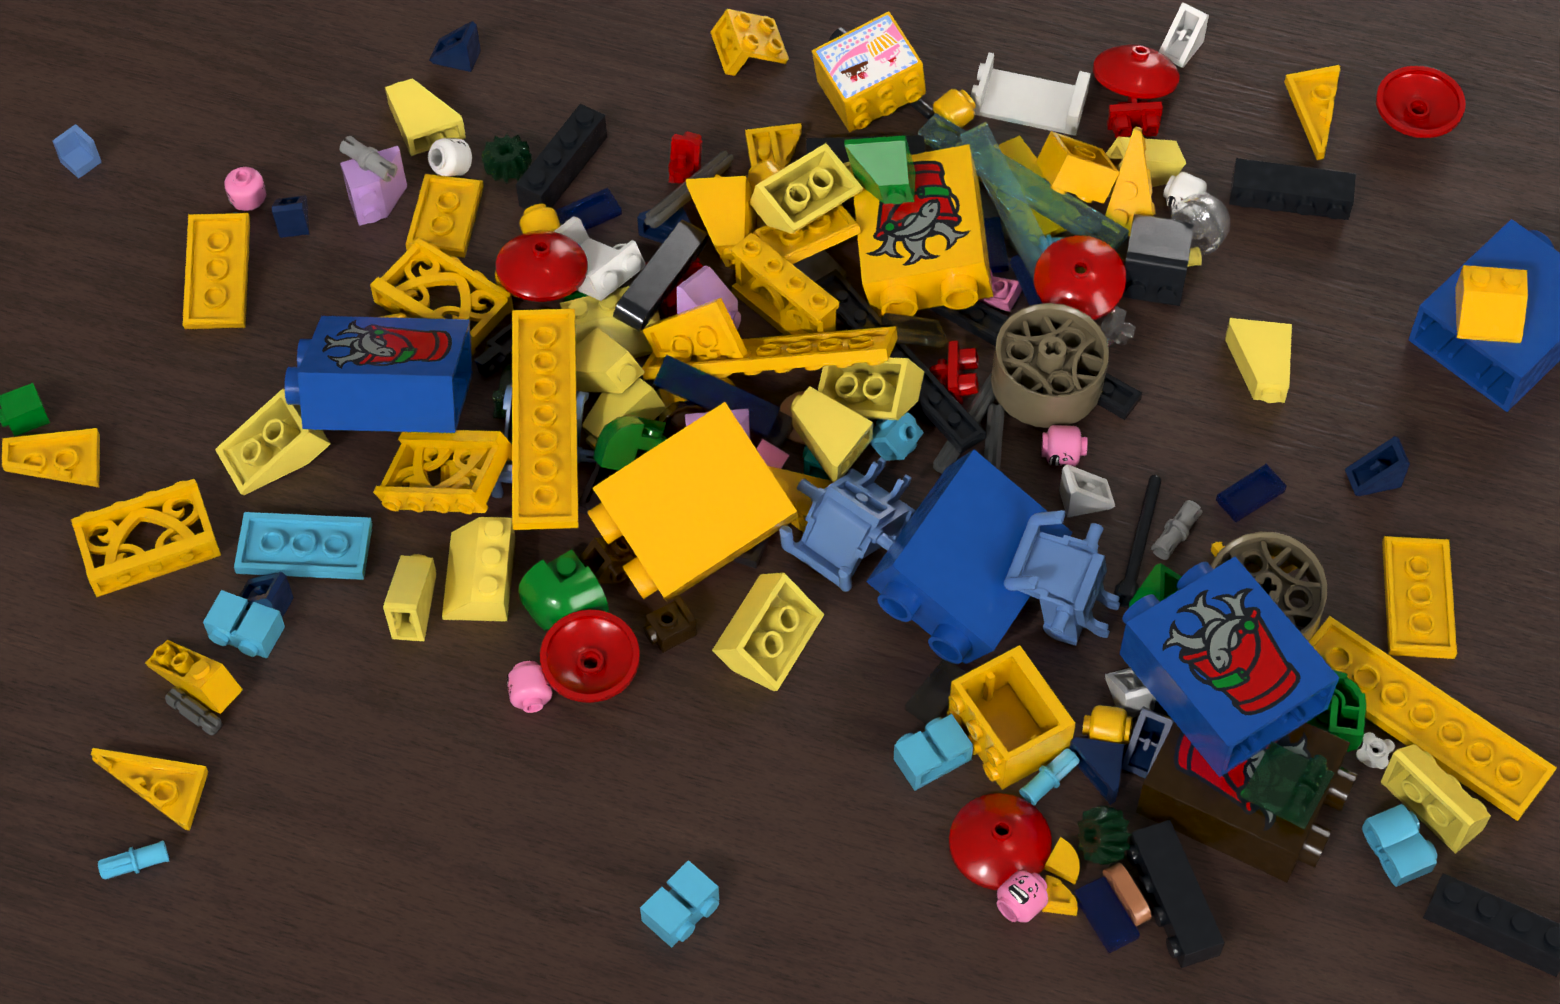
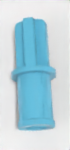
[1019,748,1080,806]
[98,840,169,879]

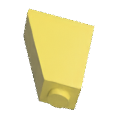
[385,78,466,156]
[1106,136,1186,198]
[1225,318,1292,403]
[576,327,645,393]
[582,378,667,450]
[790,386,873,482]
[383,554,437,642]

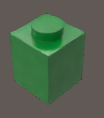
[0,383,50,437]

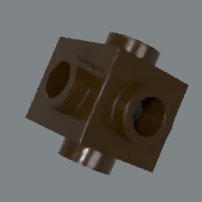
[579,538,634,584]

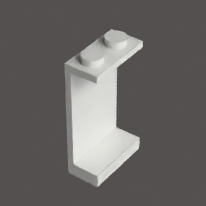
[971,52,1091,136]
[554,216,646,301]

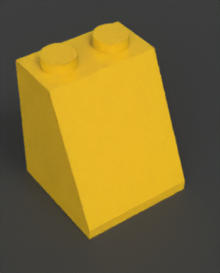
[686,176,757,270]

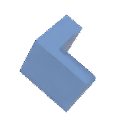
[53,124,102,179]

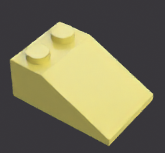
[215,389,331,495]

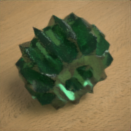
[481,133,532,184]
[1076,806,1132,865]

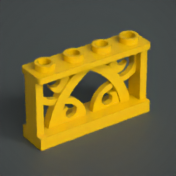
[731,233,839,336]
[370,237,514,355]
[373,430,512,514]
[71,479,221,597]

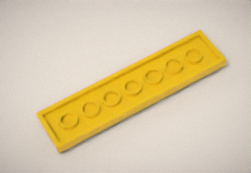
[512,309,579,530]
[642,326,898,383]
[1309,616,1557,821]

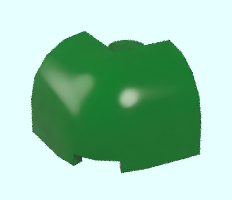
[593,416,667,471]
[518,549,609,632]
[1306,670,1366,752]

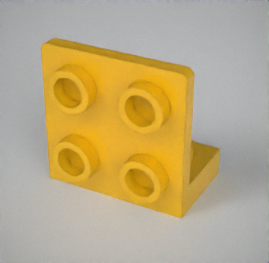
[711,9,789,76]

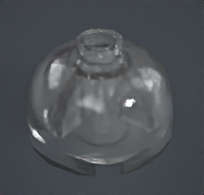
[1171,193,1230,255]

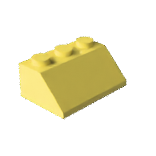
[749,143,863,234]
[560,286,660,358]
[818,357,924,420]
[442,517,516,621]
[712,573,825,691]
[1381,744,1491,854]

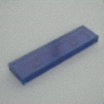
[653,355,780,437]

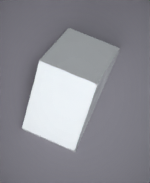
[1159,2,1209,68]
[1059,464,1115,517]
[1105,668,1156,718]

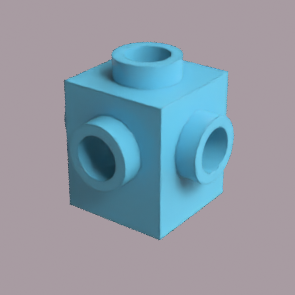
[870,412,924,461]

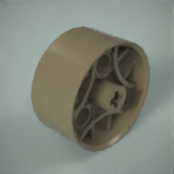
[991,303,1109,428]
[1211,531,1327,642]

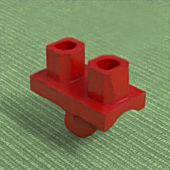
[1106,97,1163,138]
[668,131,703,183]
[929,341,979,404]

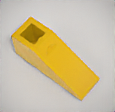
[145,640,243,714]

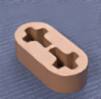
[1103,863,1151,927]

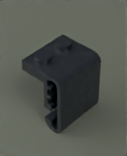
[1122,214,1194,306]

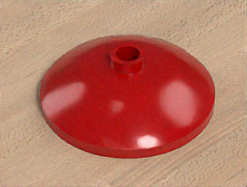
[1093,44,1180,99]
[1376,66,1466,138]
[496,230,588,302]
[1034,235,1126,320]
[540,610,640,703]
[949,793,1052,890]

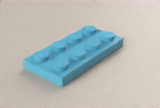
[234,512,373,580]

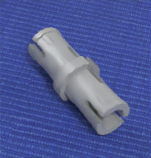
[340,136,397,182]
[1151,500,1203,560]

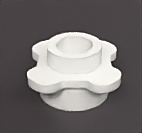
[1356,732,1395,769]

